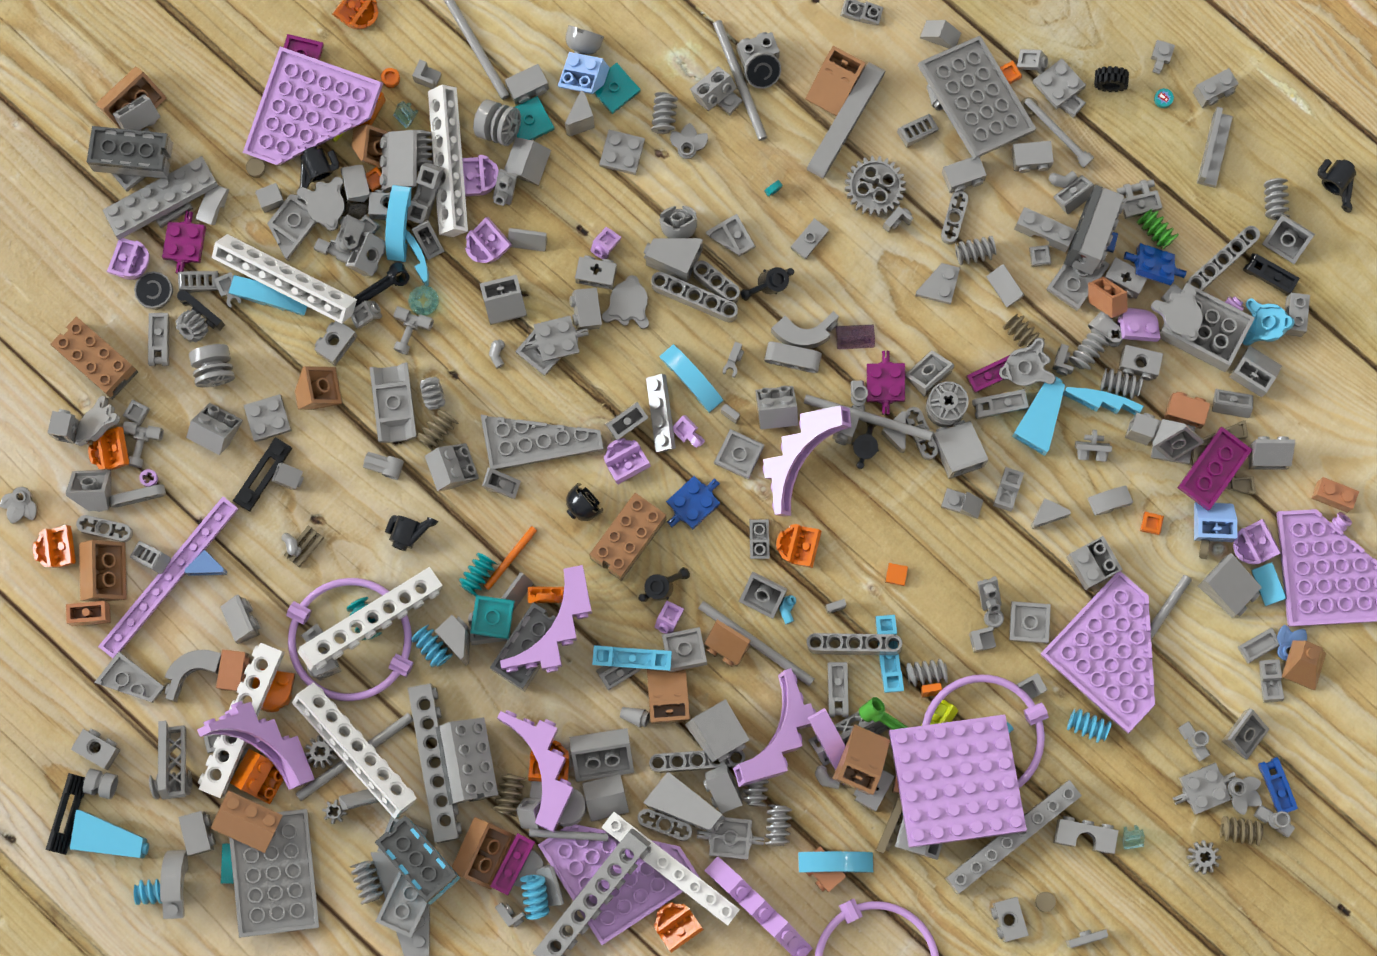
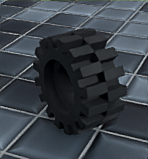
[1094,66,1129,92]

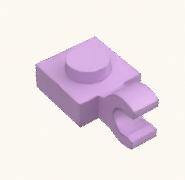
[673,415,705,448]

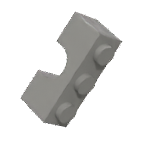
[407,162,445,224]
[1014,207,1076,253]
[1054,816,1119,855]

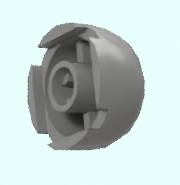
[566,25,604,55]
[659,206,697,238]

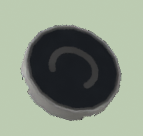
[744,51,781,89]
[134,271,173,310]

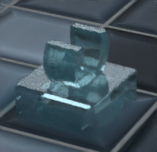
[393,101,418,128]
[1122,825,1145,850]

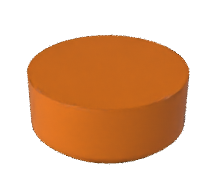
[381,68,400,88]

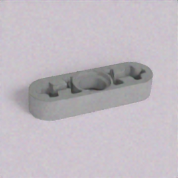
[941,191,968,244]
[906,407,938,460]
[109,484,166,507]
[76,515,133,542]
[638,809,692,841]

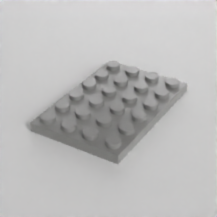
[917,36,1036,159]
[229,809,319,938]

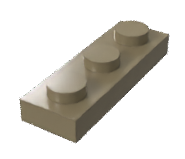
[875,796,903,854]

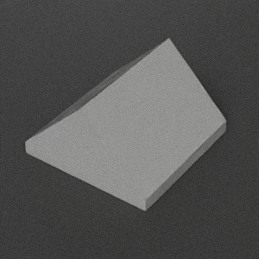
[565,91,595,136]
[504,138,551,186]
[1262,214,1315,264]
[905,351,954,397]
[1152,419,1204,462]
[739,572,787,619]
[1222,708,1269,760]
[582,774,629,822]

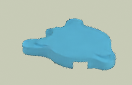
[1242,298,1295,346]

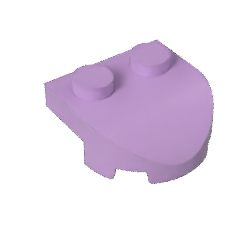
[462,155,499,196]
[465,217,512,263]
[107,238,150,280]
[1117,308,1160,342]
[604,438,651,485]
[1233,519,1281,564]

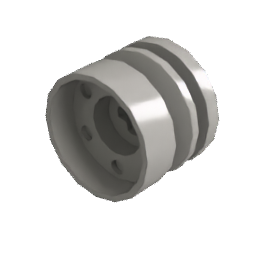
[473,99,521,146]
[189,344,235,388]
[926,381,969,427]

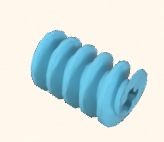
[411,625,453,667]
[1067,708,1112,743]
[520,875,550,920]
[134,879,162,905]

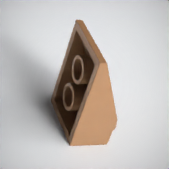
[704,619,751,667]

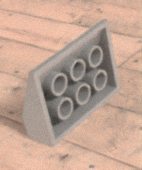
[1160,283,1255,372]

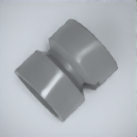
[83,768,118,800]

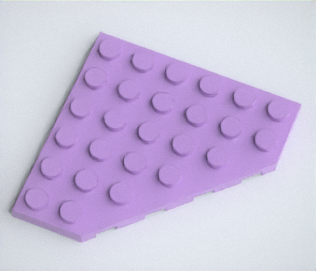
[243,46,383,166]
[1276,509,1377,627]
[1040,571,1155,734]
[538,824,701,945]

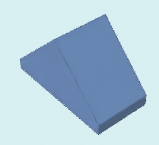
[185,550,227,576]

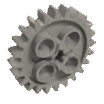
[845,156,906,217]

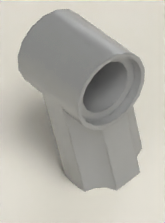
[363,452,404,480]

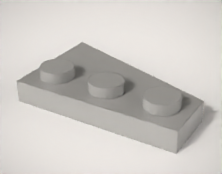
[94,652,165,703]

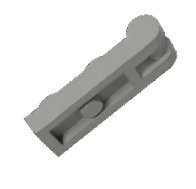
[148,313,169,366]
[972,389,1029,419]
[828,662,849,717]

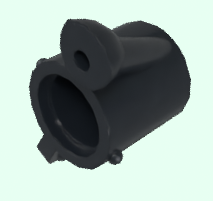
[298,146,340,189]
[1317,159,1356,213]
[740,267,794,301]
[852,422,879,469]
[385,515,439,551]
[638,567,690,602]

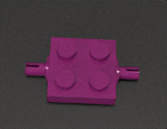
[162,211,206,274]
[867,351,905,415]

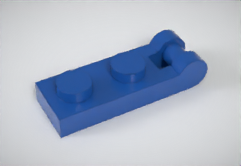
[1258,757,1298,813]

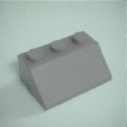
[380,130,417,192]
[434,615,470,666]
[569,728,634,782]

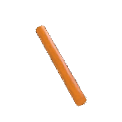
[483,526,537,590]

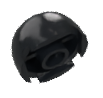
[566,483,603,521]

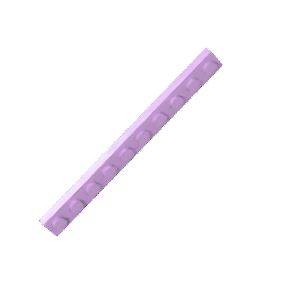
[98,497,239,658]

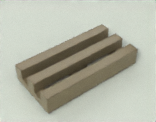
[284,525,324,568]

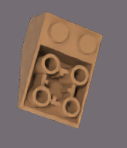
[805,46,866,116]
[647,669,690,724]
[832,724,890,795]

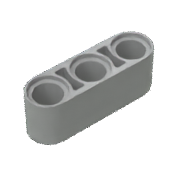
[693,260,740,303]
[764,342,822,373]

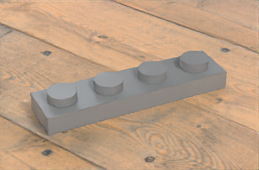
[646,374,676,453]

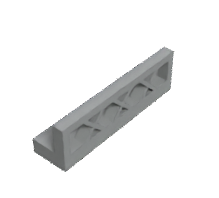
[1197,107,1233,188]
[808,711,889,766]
[158,720,186,800]

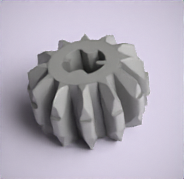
[175,310,208,343]
[420,377,445,410]
[305,735,337,769]
[1186,840,1221,874]

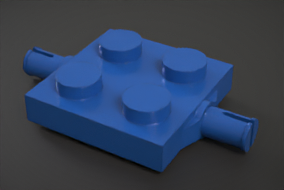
[1123,243,1187,286]
[666,476,720,530]

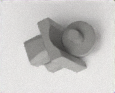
[493,169,518,206]
[1075,430,1112,462]
[977,576,1002,613]

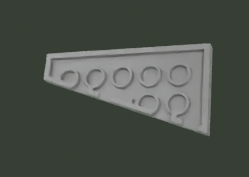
[481,415,604,470]
[370,852,430,956]

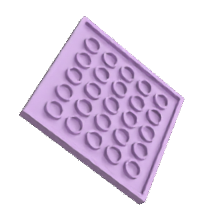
[889,715,1027,848]

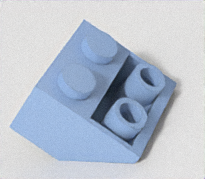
[558,52,610,94]
[1194,502,1237,542]

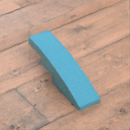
[228,275,307,316]
[1063,387,1144,415]

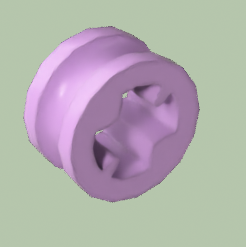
[140,469,158,487]
[1332,512,1352,531]

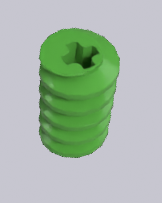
[1137,208,1179,250]

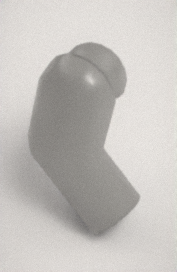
[1049,171,1078,188]
[489,340,505,369]
[281,533,301,557]
[815,765,840,789]

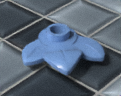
[1277,625,1307,661]

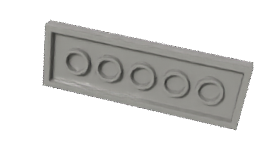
[103,156,218,240]

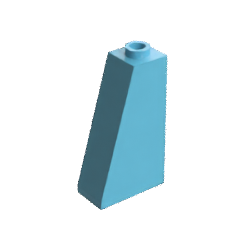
[1012,376,1065,456]
[70,810,149,859]

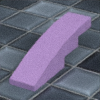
[808,708,845,785]

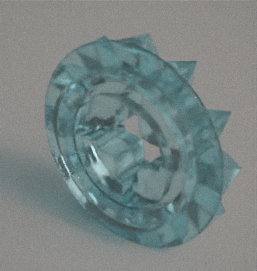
[408,285,439,315]

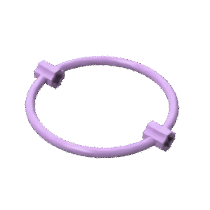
[286,578,414,701]
[922,674,1049,788]
[815,899,939,956]

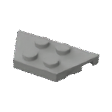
[267,194,317,260]

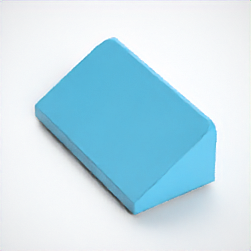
[1251,562,1286,606]

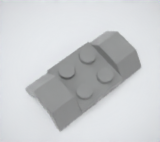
[370,362,417,443]

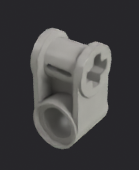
[336,215,365,254]
[1088,311,1123,347]

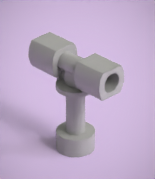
[314,216,351,264]
[393,306,434,355]
[851,380,868,412]
[123,421,164,468]
[1177,721,1211,761]
[1253,804,1295,838]

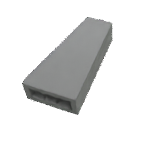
[643,772,725,833]

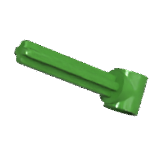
[859,697,909,730]

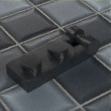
[1243,253,1300,295]
[177,290,225,331]

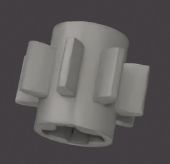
[322,800,348,824]

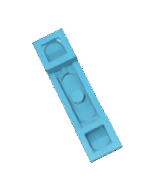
[385,185,412,262]
[405,229,429,287]
[659,344,723,413]
[875,615,904,693]
[592,645,672,671]
[798,851,873,873]

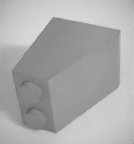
[644,238,703,283]
[933,420,988,479]
[1198,553,1262,618]
[685,699,749,762]

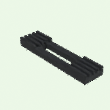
[233,437,292,512]
[45,773,85,855]

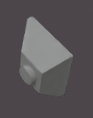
[66,470,111,512]

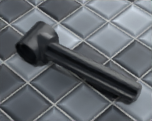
[353,262,410,307]

